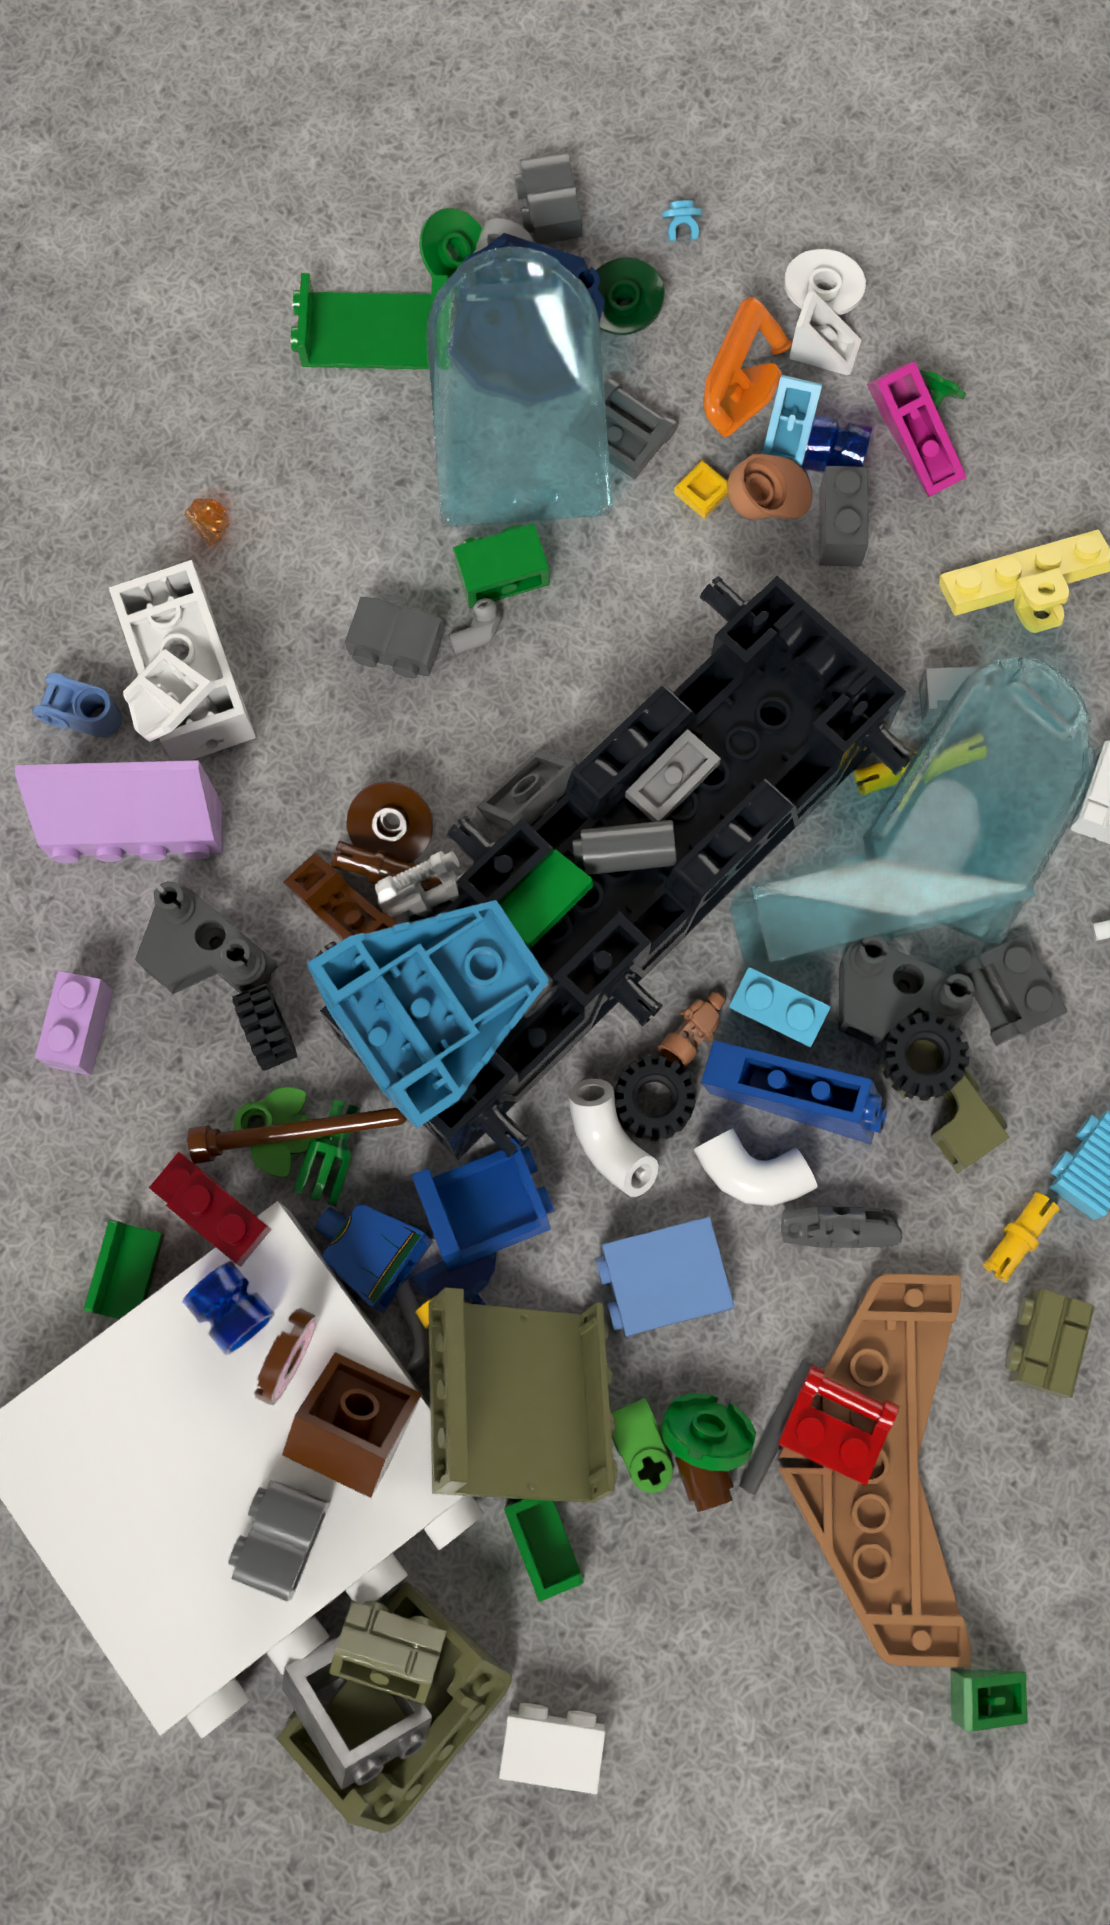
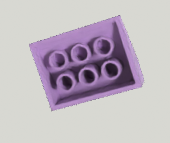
[15,760,222,863]

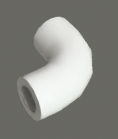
[569,1079,659,1197]
[693,1128,817,1206]

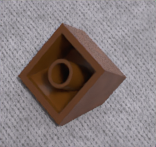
[282,1352,422,1498]

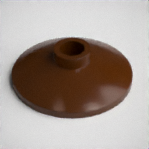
[346,781,433,863]

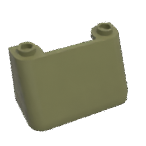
[276,1582,512,1833]

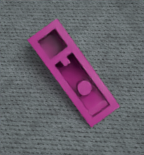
[867,361,967,497]

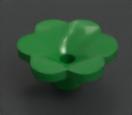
[919,370,966,410]

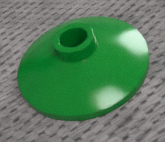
[419,208,482,291]

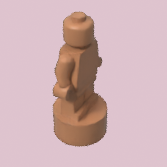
[657,991,725,1069]

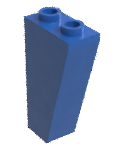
[701,1040,887,1144]

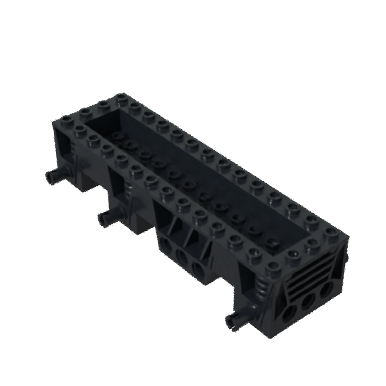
[315,576,916,1160]

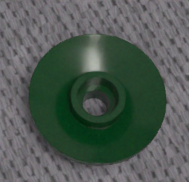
[596,257,665,335]

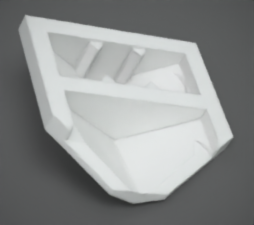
[123,649,215,742]

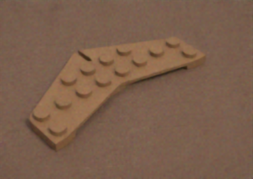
[777,1274,971,1668]

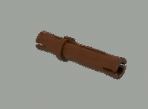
[332,840,453,903]

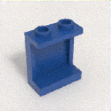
[411,1137,554,1271]

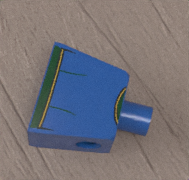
[315,1204,433,1314]

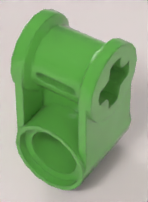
[612,1397,673,1493]

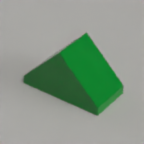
[950,1669,1027,1732]

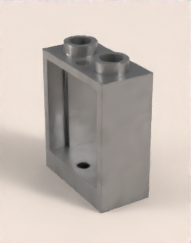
[282,1636,432,1790]

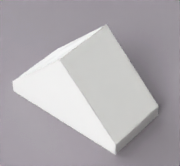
[789,291,861,375]

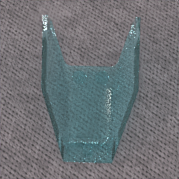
[729,854,1036,972]

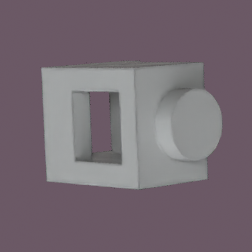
[919,667,987,724]

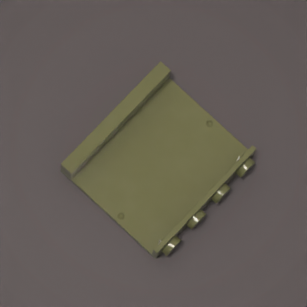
[428,1287,618,1503]

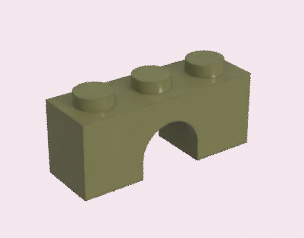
[877,1040,1010,1174]

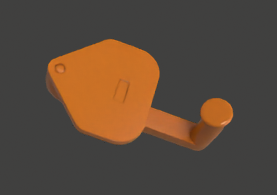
[703,297,793,437]

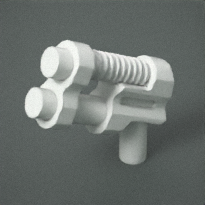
[375,851,463,924]

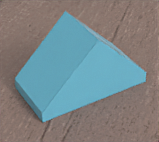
[762,375,822,467]

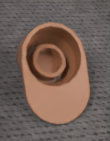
[727,454,813,520]

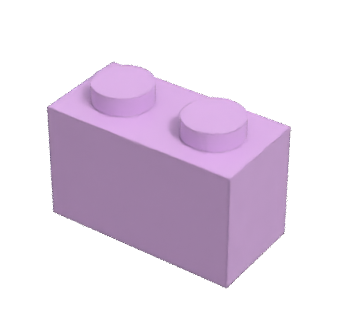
[35,971,113,1076]

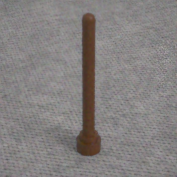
[187,1107,407,1164]

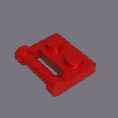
[776,1365,899,1486]

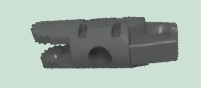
[781,1206,903,1248]

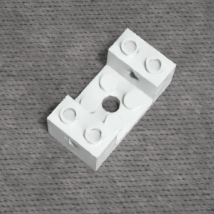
[109,560,256,761]

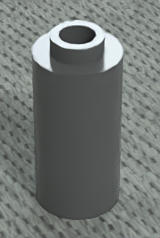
[573,820,677,875]

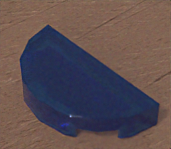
[410,1252,497,1301]

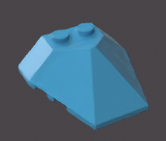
[307,900,550,1129]

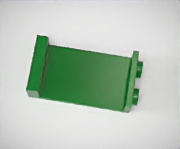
[291,273,451,370]

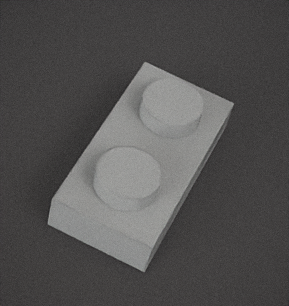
[625,729,721,822]

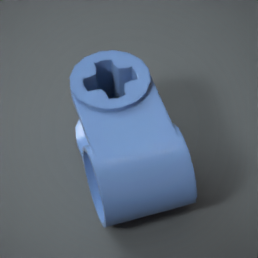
[32,673,122,737]

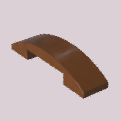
[283,853,399,941]

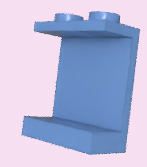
[595,1216,735,1338]

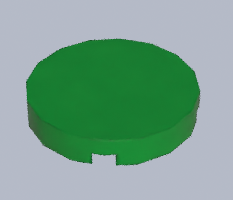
[660,1393,756,1471]

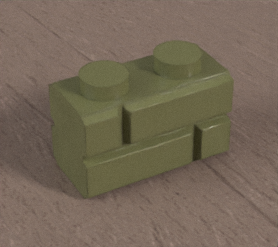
[1005,1289,1095,1398]
[329,1601,447,1704]

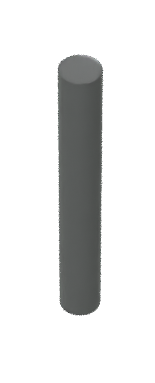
[739,1360,818,1495]

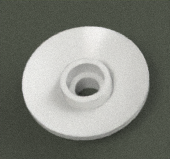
[784,249,866,315]

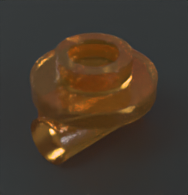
[184,498,229,547]

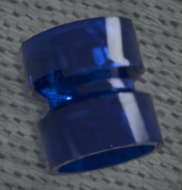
[802,414,872,474]
[182,1261,275,1355]

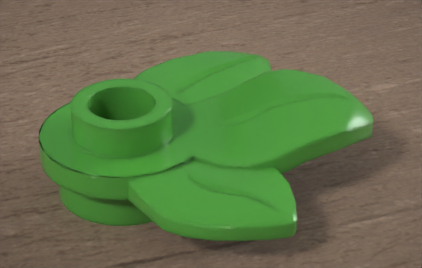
[233,1087,321,1177]

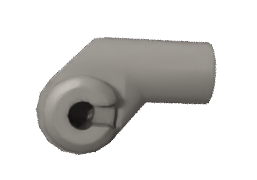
[449,598,501,655]

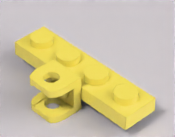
[939,529,1110,633]

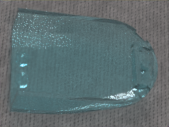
[427,247,612,527]

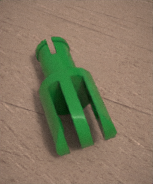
[293,1100,361,1207]

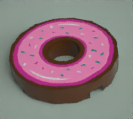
[254,1308,318,1406]

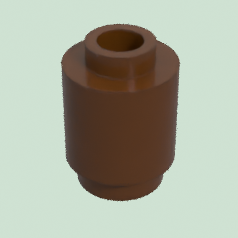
[675,1456,734,1512]

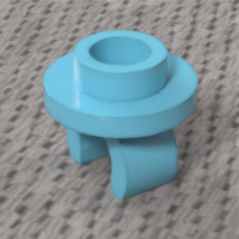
[662,200,702,242]

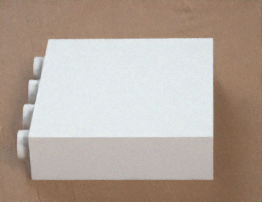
[0,1201,485,1739]

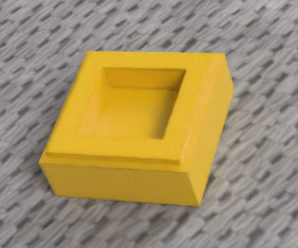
[674,460,728,519]

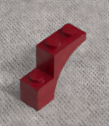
[148,1152,272,1267]

